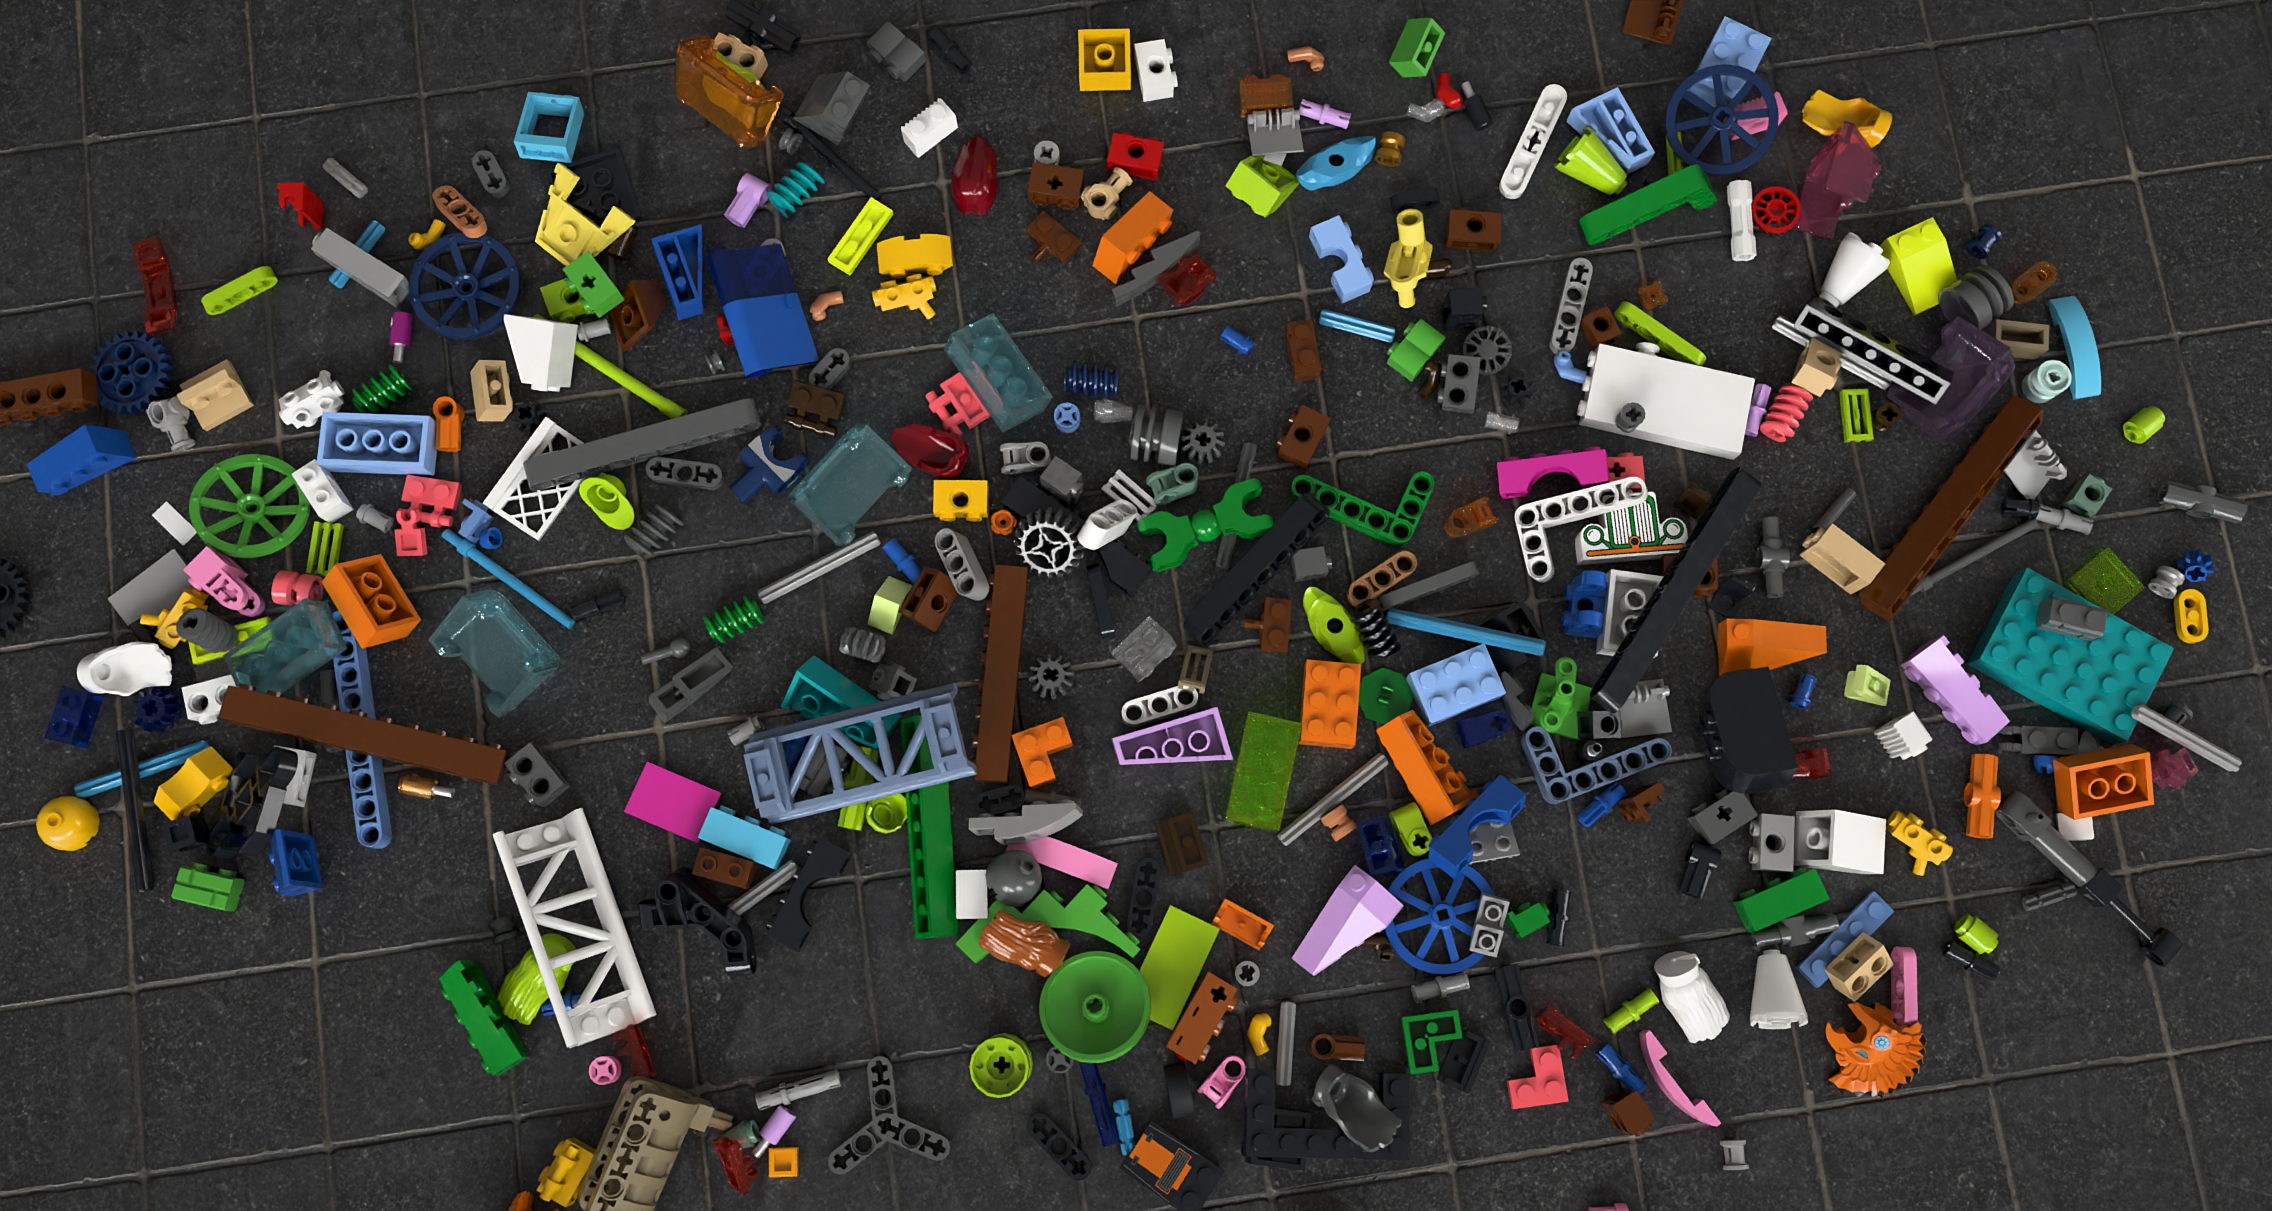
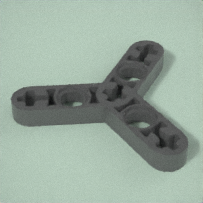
[828,1056,951,1175]

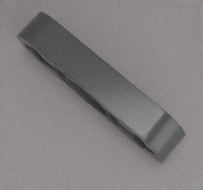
[646,457,724,490]

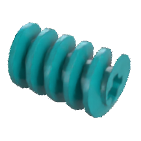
[767,162,825,218]

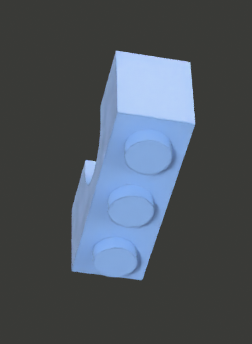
[1309,215,1374,304]

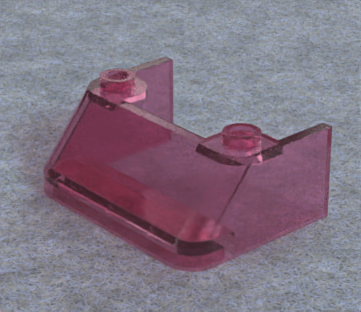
[1792,120,1881,240]

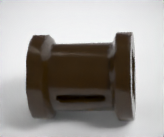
[1871,402,1902,432]

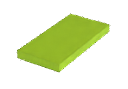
[1139,905,1220,1030]

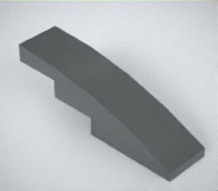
[1112,231,1200,307]

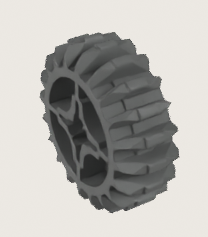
[1014,507,1085,578]

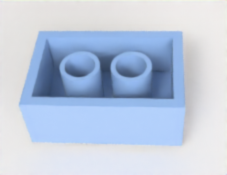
[1688,16,1772,107]
[1405,644,1506,727]

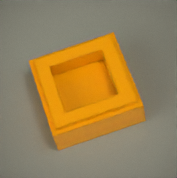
[769,1147,799,1177]

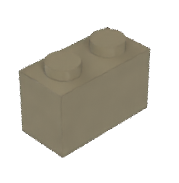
[1983,319,2049,360]

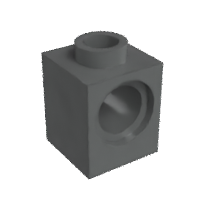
[1291,546,1332,582]

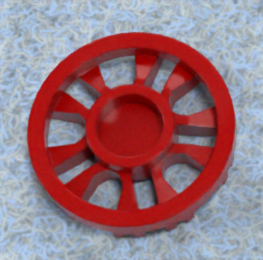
[1751,186,1801,234]

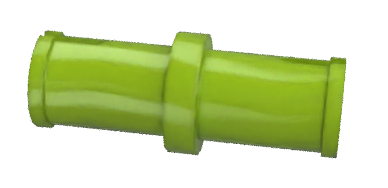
[1603,988,1659,1035]

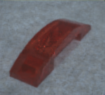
[132,237,177,335]

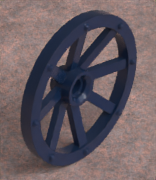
[1665,64,1779,176]
[409,232,522,339]

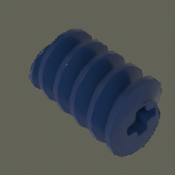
[1064,360,1120,399]

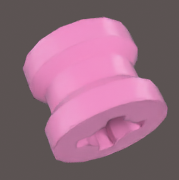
[589,1056,622,1085]

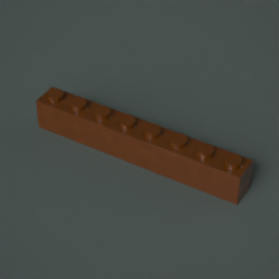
[971,565,1029,784]

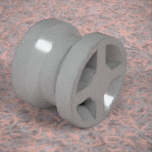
[1034,140,1060,166]
[2148,566,2185,599]

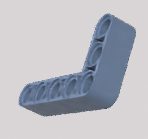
[1520,726,1672,804]

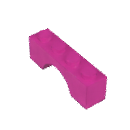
[1497,447,1610,499]

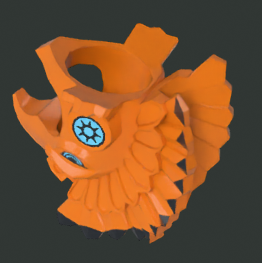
[1826,1002,1927,1098]

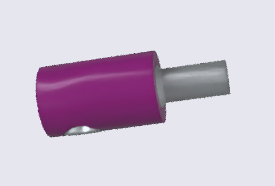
[389,312,413,364]

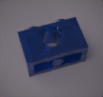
[44,686,104,748]
[1357,816,1405,878]

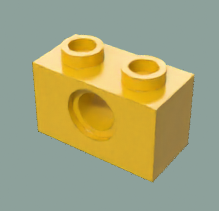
[933,480,989,522]

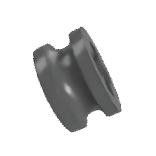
[779,128,803,155]
[704,348,726,375]

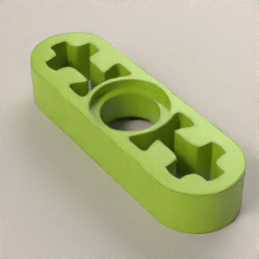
[201,266,278,315]

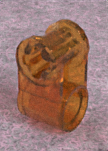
[1444,496,1499,538]

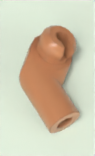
[1287,46,1325,71]
[810,290,844,321]

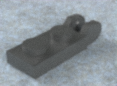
[1998,726,2078,756]

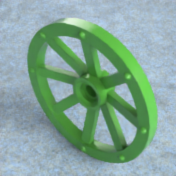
[189,454,311,558]

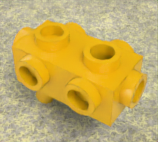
[871,273,936,320]
[140,585,209,649]
[1886,810,1953,876]

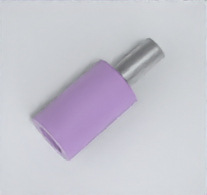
[752,1104,796,1158]

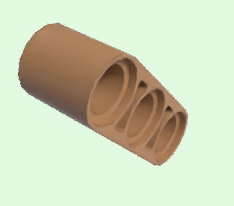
[1346,551,1417,608]

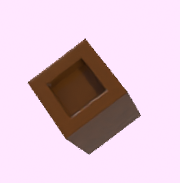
[1579,306,1622,351]

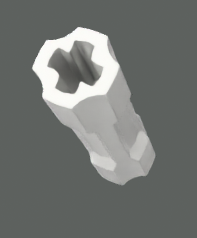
[1727,180,1757,261]

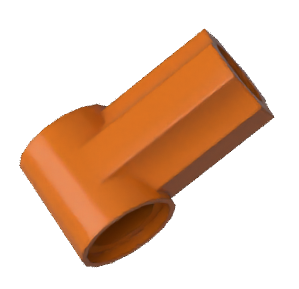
[433,396,465,452]

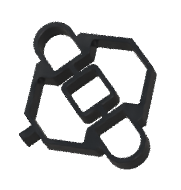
[206,747,298,860]

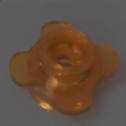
[1638,281,1668,310]

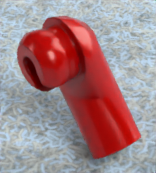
[1437,73,1463,109]

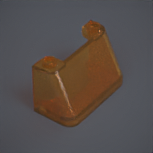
[674,34,785,149]

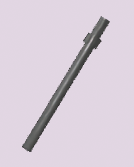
[1911,518,2038,596]

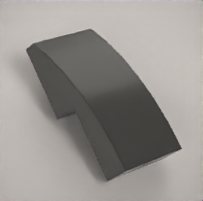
[1500,671,1534,732]

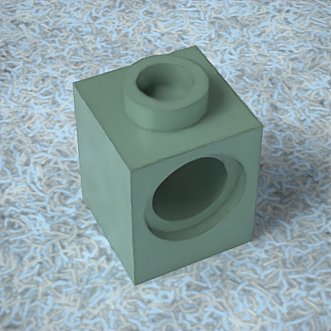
[2061,474,2112,518]

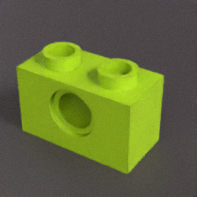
[540,277,595,323]

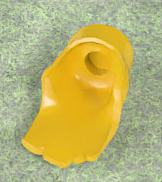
[1802,90,1892,149]

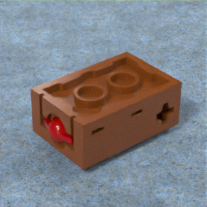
[1165,972,1239,1064]

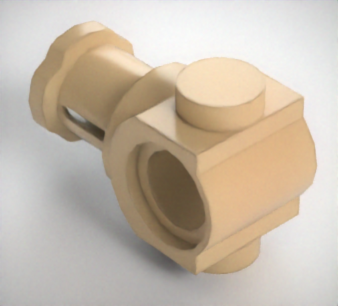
[1080,167,1133,221]

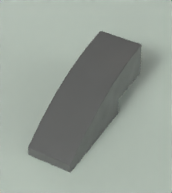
[649,647,733,723]

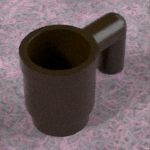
[598,223,638,261]

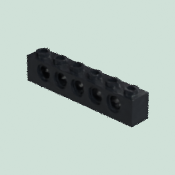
[1793,295,1954,405]

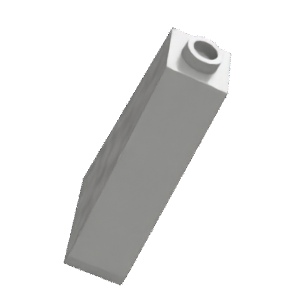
[311,228,409,309]

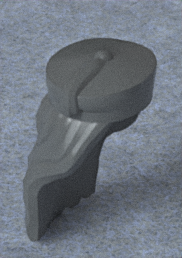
[1312,1064,1402,1152]

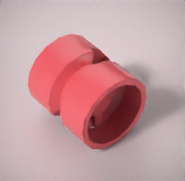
[271,570,324,610]

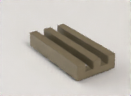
[1178,645,1214,694]

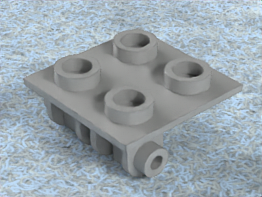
[1247,107,1304,156]
[2003,430,2067,501]
[1618,679,1672,739]
[1452,815,1520,865]

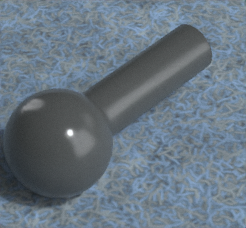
[639,637,691,665]

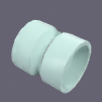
[2022,360,2072,403]

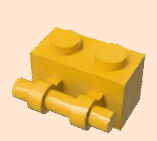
[537,1137,596,1207]

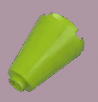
[1554,126,1628,195]

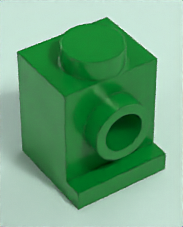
[1505,900,1550,939]

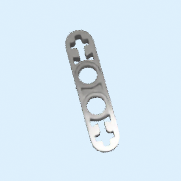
[1549,258,1593,355]

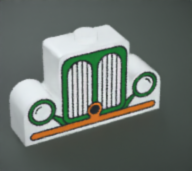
[1575,489,1688,565]

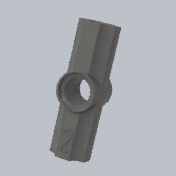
[2156,480,2248,524]

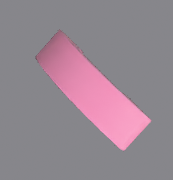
[1006,836,1118,889]
[1639,1030,1721,1127]

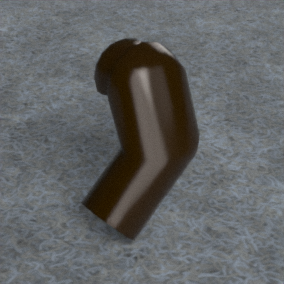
[1426,258,1452,277]
[1417,359,1442,400]
[1358,934,1395,963]

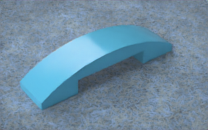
[2047,296,2101,400]

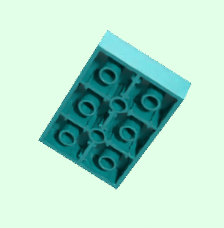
[1967,567,2174,745]

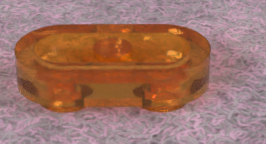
[2009,261,2057,305]

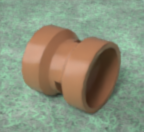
[1320,804,1358,842]

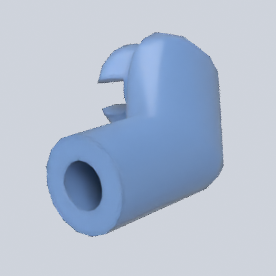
[1554,350,1587,384]

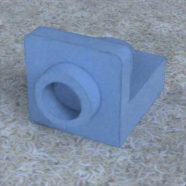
[458,498,494,544]

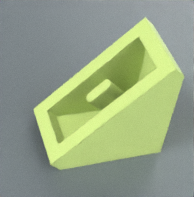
[868,576,913,635]

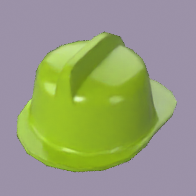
[579,473,635,530]

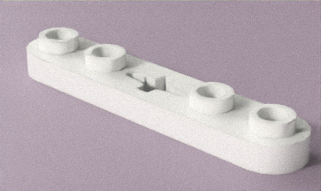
[1499,84,1567,199]

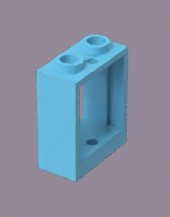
[514,92,584,163]

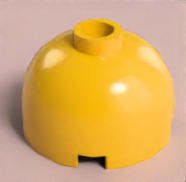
[36,796,100,851]

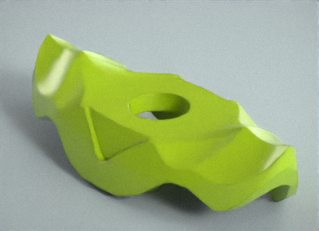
[1303,587,1365,664]

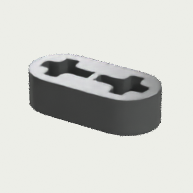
[472,150,510,198]
[808,348,851,389]

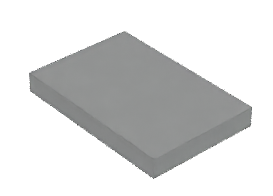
[108,549,194,635]

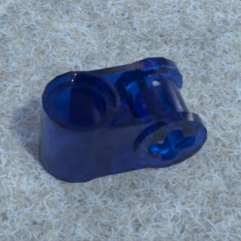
[1455,711,1511,749]

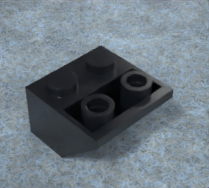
[1478,600,1551,678]

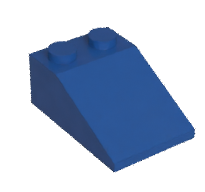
[269,829,323,897]

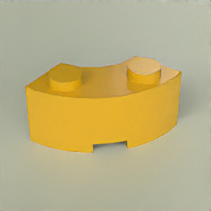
[877,234,953,279]
[154,746,233,821]

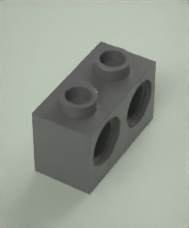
[1438,354,1481,414]
[504,742,571,807]

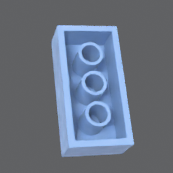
[317,412,437,476]

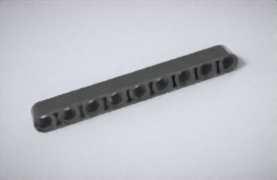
[523,398,762,491]

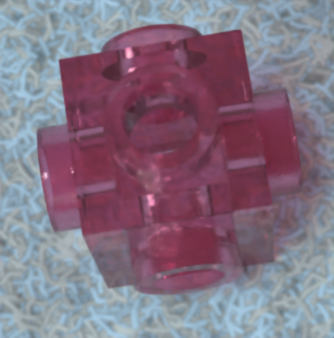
[2151,747,2198,790]

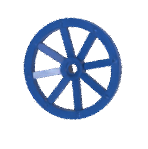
[1384,859,1494,974]

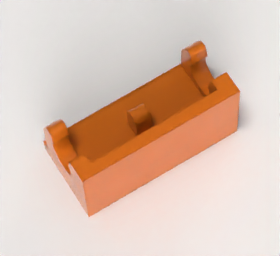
[1211,899,1274,951]

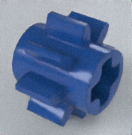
[2177,549,2214,583]

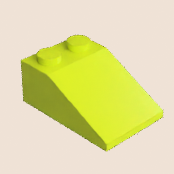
[1879,217,1957,316]

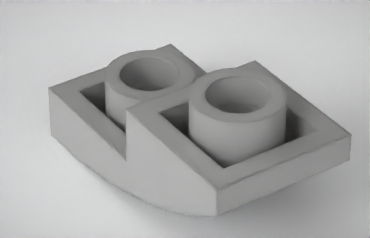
[1469,893,1510,957]

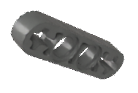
[1378,561,1479,611]

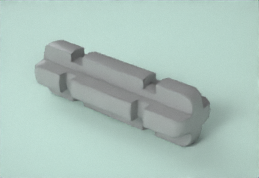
[323,158,368,198]

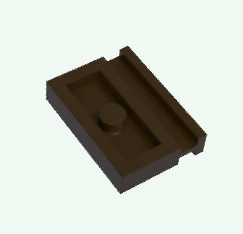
[1155,812,1209,876]

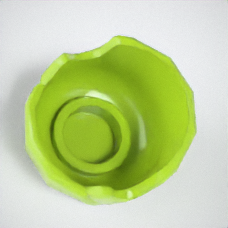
[866,793,907,834]

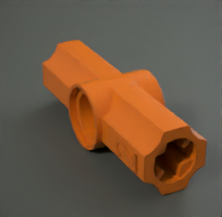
[1964,754,2001,839]

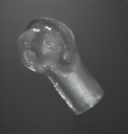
[1406,98,1445,122]

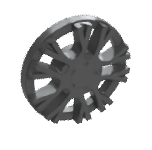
[1462,326,1512,375]

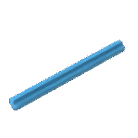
[1386,608,1546,656]

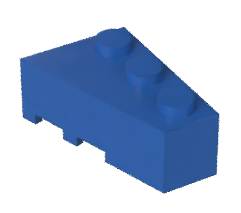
[651,224,703,321]

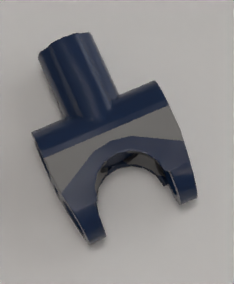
[729,426,810,504]

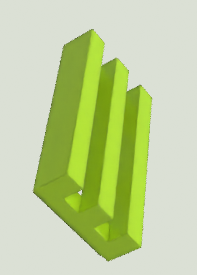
[1839,388,1874,442]
[306,521,344,576]

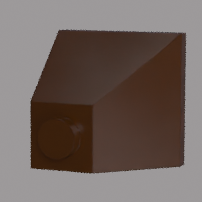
[608,280,666,352]

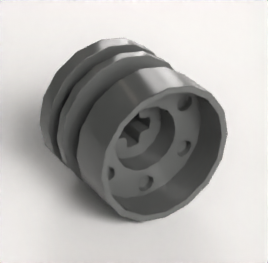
[1938,264,2014,335]
[1129,404,1184,466]

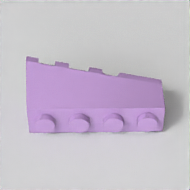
[1900,635,2010,746]

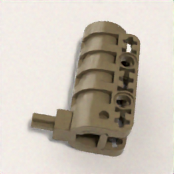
[577,1076,733,1211]

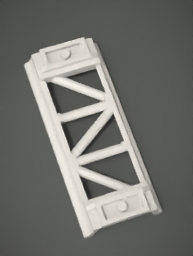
[493,808,657,1048]

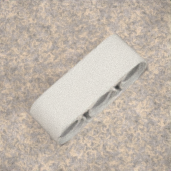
[1077,499,1138,550]
[1122,686,1198,728]

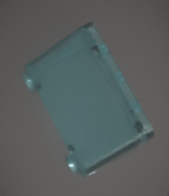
[786,423,912,547]
[428,590,562,718]

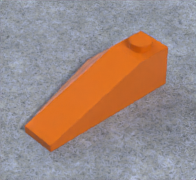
[1718,619,1827,676]

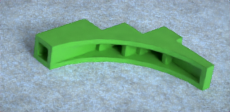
[956,884,1141,964]

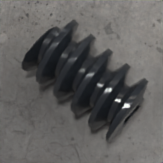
[1349,598,1401,658]

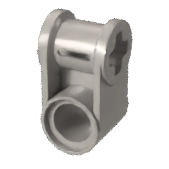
[1000,441,1052,475]

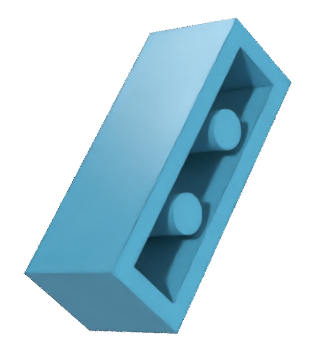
[698,805,791,870]

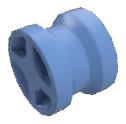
[1054,402,1080,433]

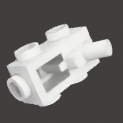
[279,370,345,429]

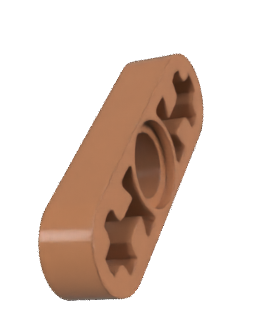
[432,186,487,238]

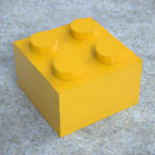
[1078,29,1131,91]

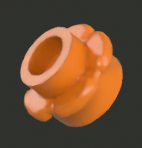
[990,509,1017,535]

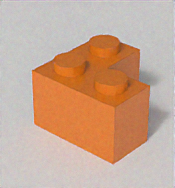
[1011,717,1073,790]

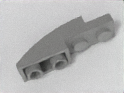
[969,800,1083,845]

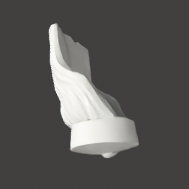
[77,641,172,696]
[1654,951,1730,1043]

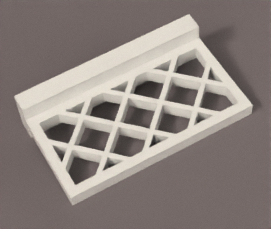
[483,417,585,541]

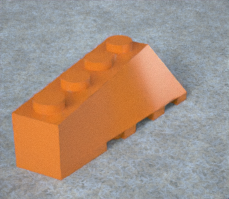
[1376,710,1480,826]

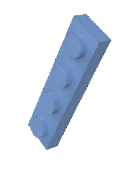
[1795,891,1894,988]

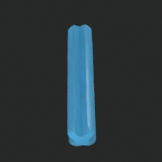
[329,220,385,288]
[1319,309,1395,342]

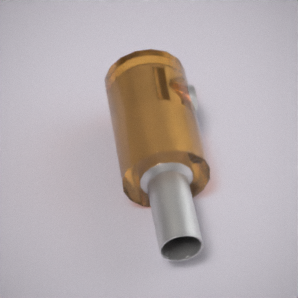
[398,774,455,800]

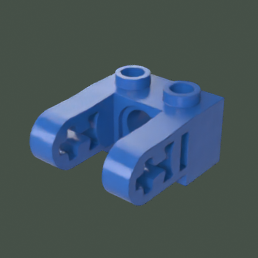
[1561,570,1607,639]

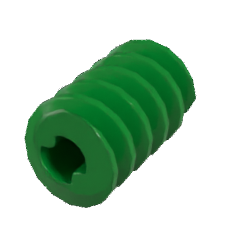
[351,364,413,414]
[703,595,765,643]

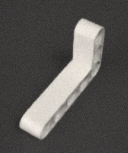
[1515,477,1648,583]

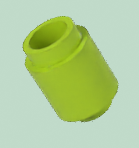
[2123,406,2165,444]
[1953,914,1999,954]

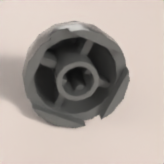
[985,850,1042,907]

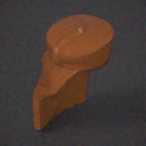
[979,910,1071,977]

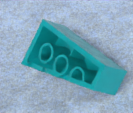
[781,655,902,750]

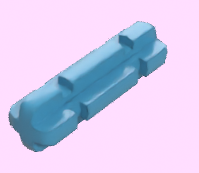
[1113,1099,1136,1156]

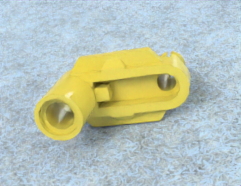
[1384,209,1433,308]

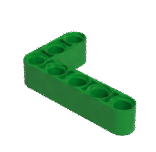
[1579,164,1718,245]
[1289,471,1435,548]

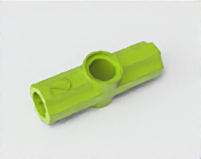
[838,746,880,831]

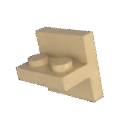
[177,359,254,431]

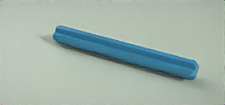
[74,740,210,798]

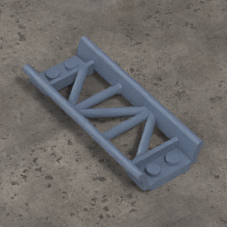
[744,682,977,825]

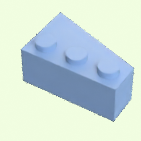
[1566,87,1655,174]

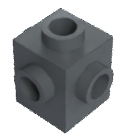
[868,662,917,701]

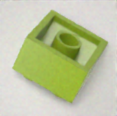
[1226,155,1300,217]

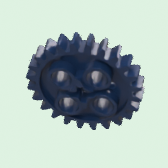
[88,330,175,416]

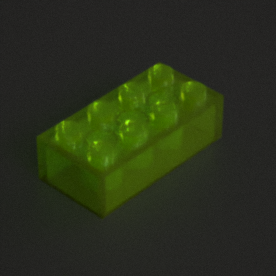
[1224,711,1302,833]

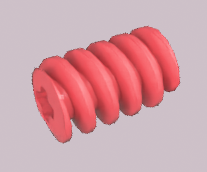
[1760,383,1813,442]

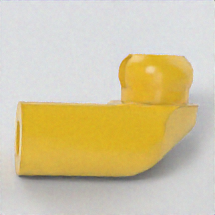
[1247,1013,1271,1056]

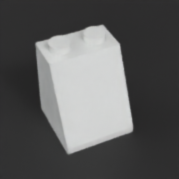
[504,314,578,392]
[1793,810,1886,874]

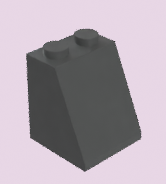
[793,71,870,146]

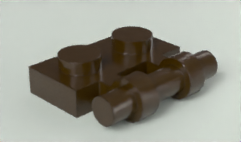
[784,380,847,438]

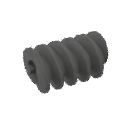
[624,504,684,562]
[176,608,238,653]

